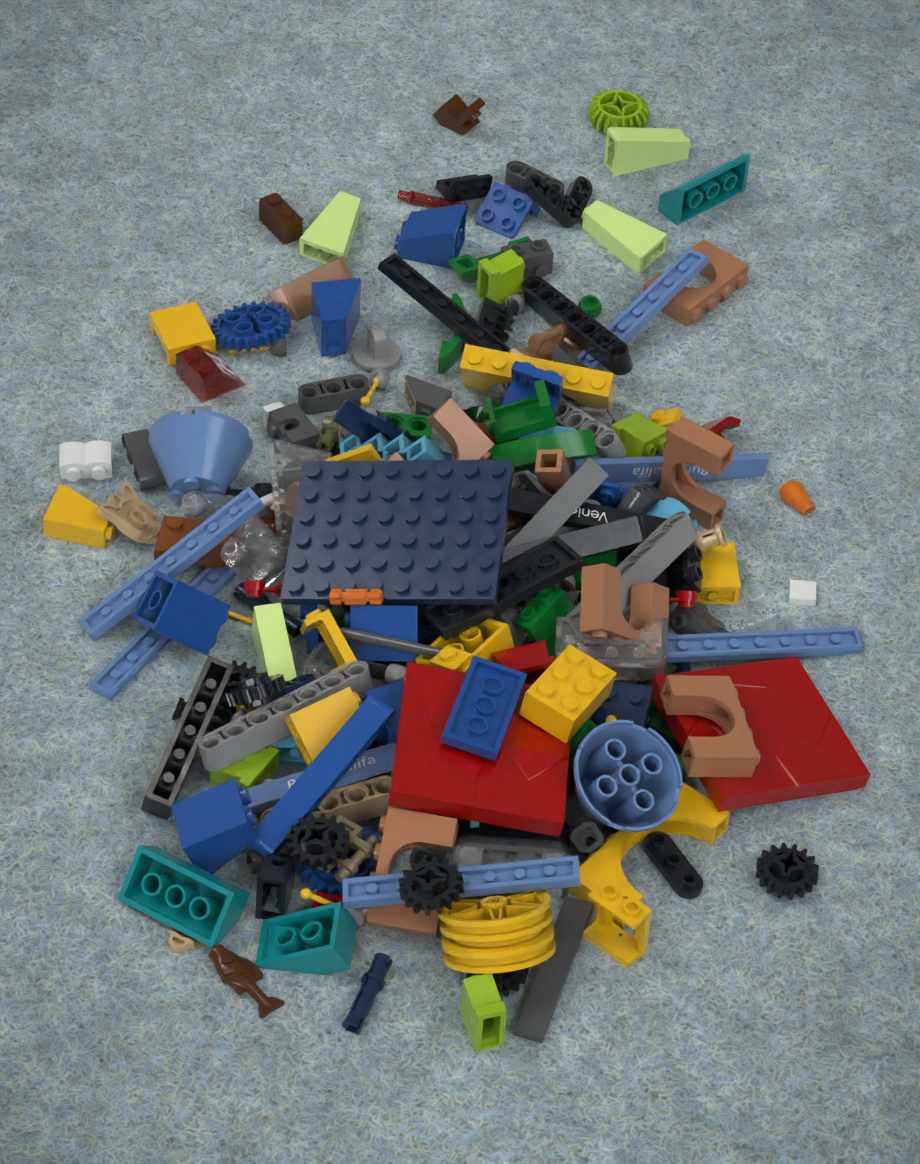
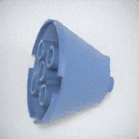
[148,410,253,510]
[574,720,683,832]

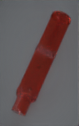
[397,190,469,215]

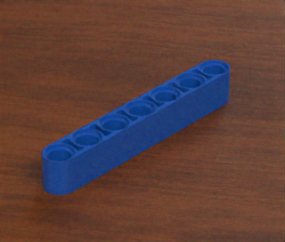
[249,693,396,858]

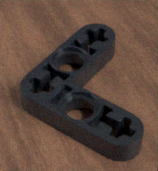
[522,174,593,228]

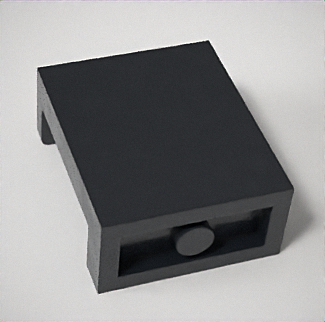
[668,543,703,605]

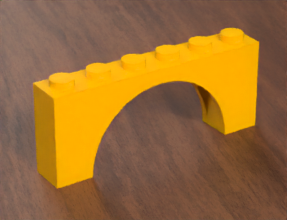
[460,344,616,416]
[568,782,730,929]

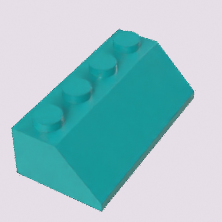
[658,154,750,225]
[117,845,250,948]

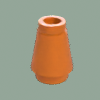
[779,479,816,516]

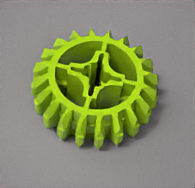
[588,88,649,136]

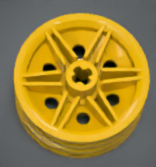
[438,890,556,974]

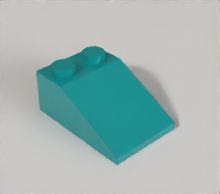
[255,902,357,975]

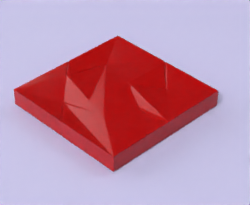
[650,656,870,812]
[387,661,570,837]

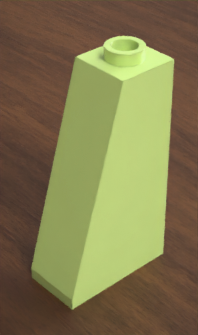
[604,127,691,176]
[299,191,361,264]
[581,200,667,274]
[251,602,297,700]

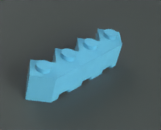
[340,432,445,461]

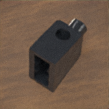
[255,853,295,920]

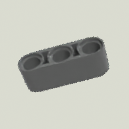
[505,161,565,204]
[298,374,369,415]
[122,429,166,491]
[617,484,666,514]

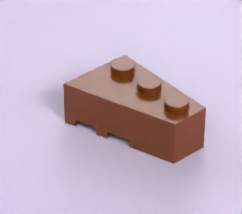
[154,515,243,571]

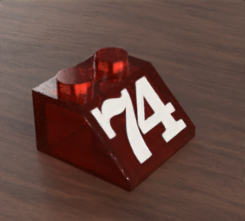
[176,345,245,403]

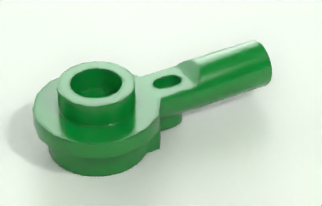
[578,295,602,317]

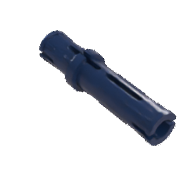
[233,582,303,638]
[342,953,393,1034]

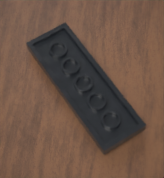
[418,535,586,641]

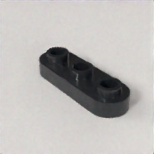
[643,831,703,899]

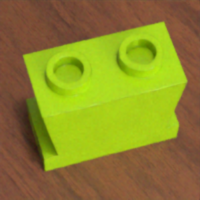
[477,249,525,304]
[610,412,667,457]
[209,746,279,788]
[460,974,507,1052]

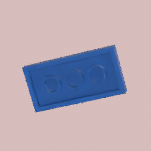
[440,656,527,761]

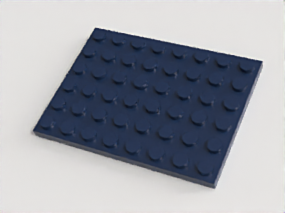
[280,460,514,605]

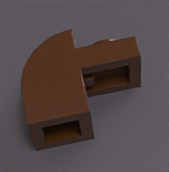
[433,94,485,135]

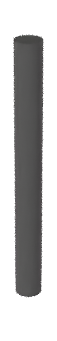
[340,627,443,658]

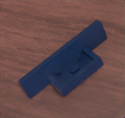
[333,399,415,443]

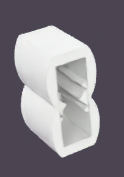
[59,440,113,482]

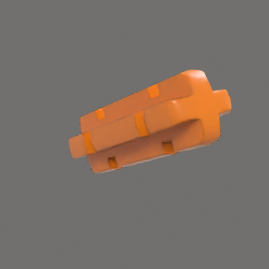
[329,589,384,605]

